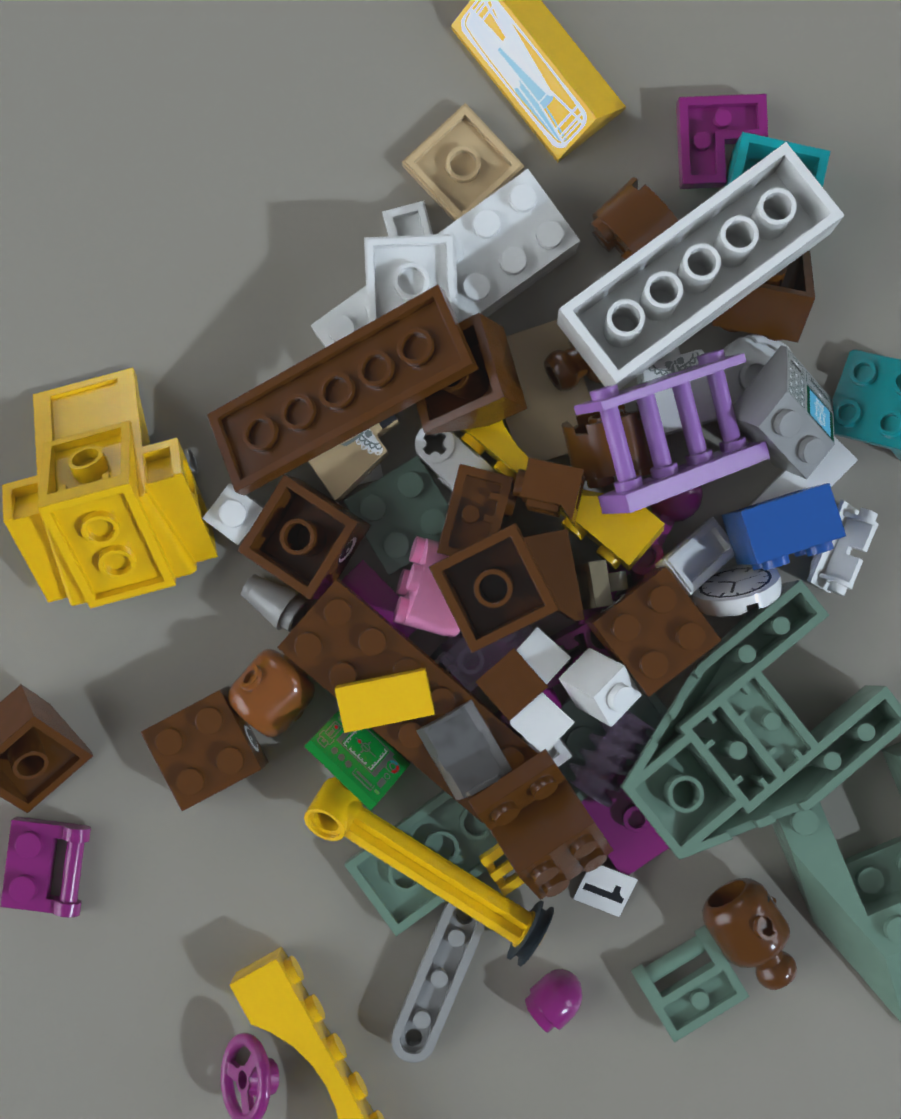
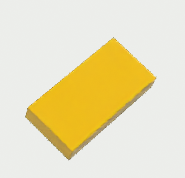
[334,667,435,733]

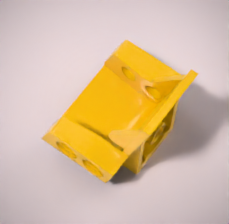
[2,367,218,609]

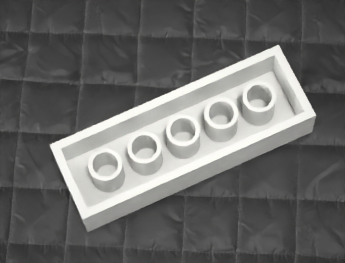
[557,142,844,390]
[311,169,580,348]

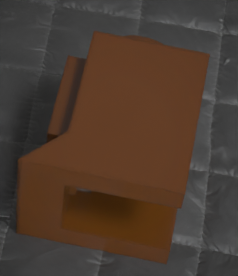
[513,458,586,527]

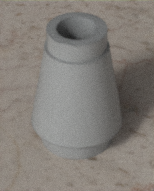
[241,574,309,632]

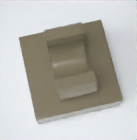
[575,560,628,610]

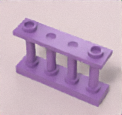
[574,349,770,514]

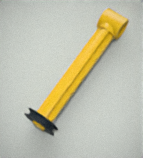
[304,777,554,967]

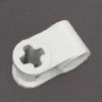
[415,428,495,492]

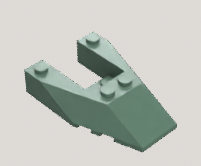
[620,580,901,860]
[772,742,901,1022]

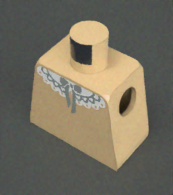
[308,415,400,503]

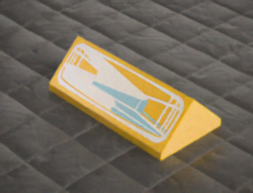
[451,0,626,163]

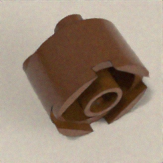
[591,177,679,261]
[561,402,654,488]

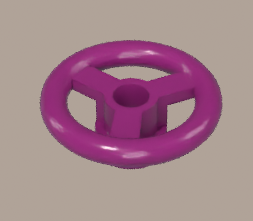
[220,1033,280,1119]

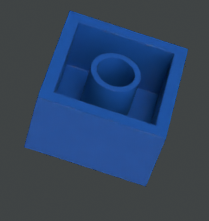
[721,483,846,571]

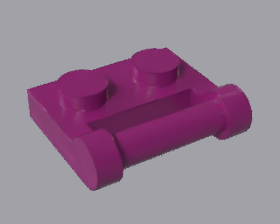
[0,817,91,918]

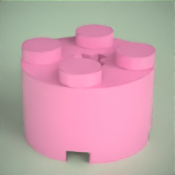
[393,536,460,637]

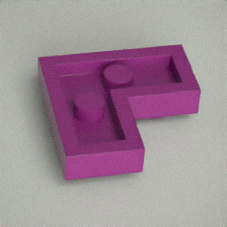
[676,94,768,189]

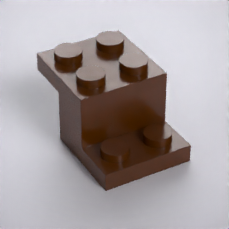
[468,749,614,900]

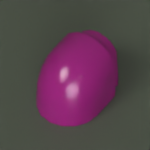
[525,969,583,1033]

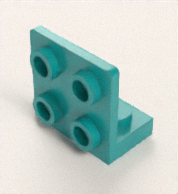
[832,350,901,461]

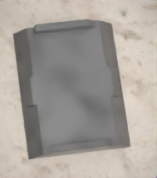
[416,699,512,800]

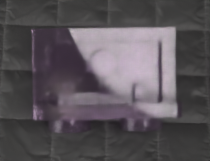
[440,625,533,691]

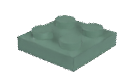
[344,455,449,575]

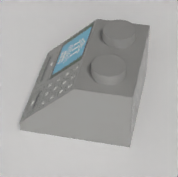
[733,345,835,479]

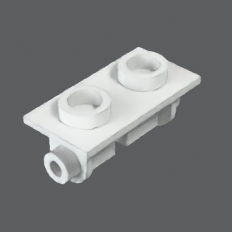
[807,500,879,596]

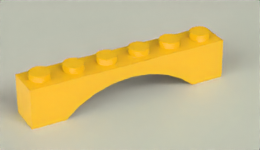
[460,420,665,571]
[229,947,385,1119]

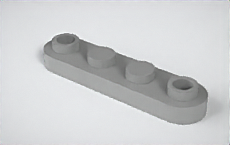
[391,902,485,1063]

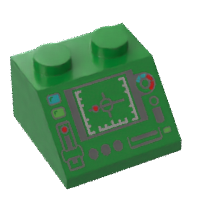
[304,710,411,811]

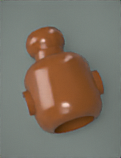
[227,649,315,737]

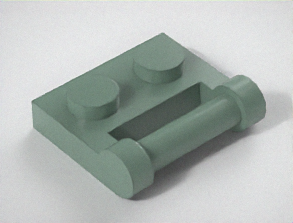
[631,925,750,1043]

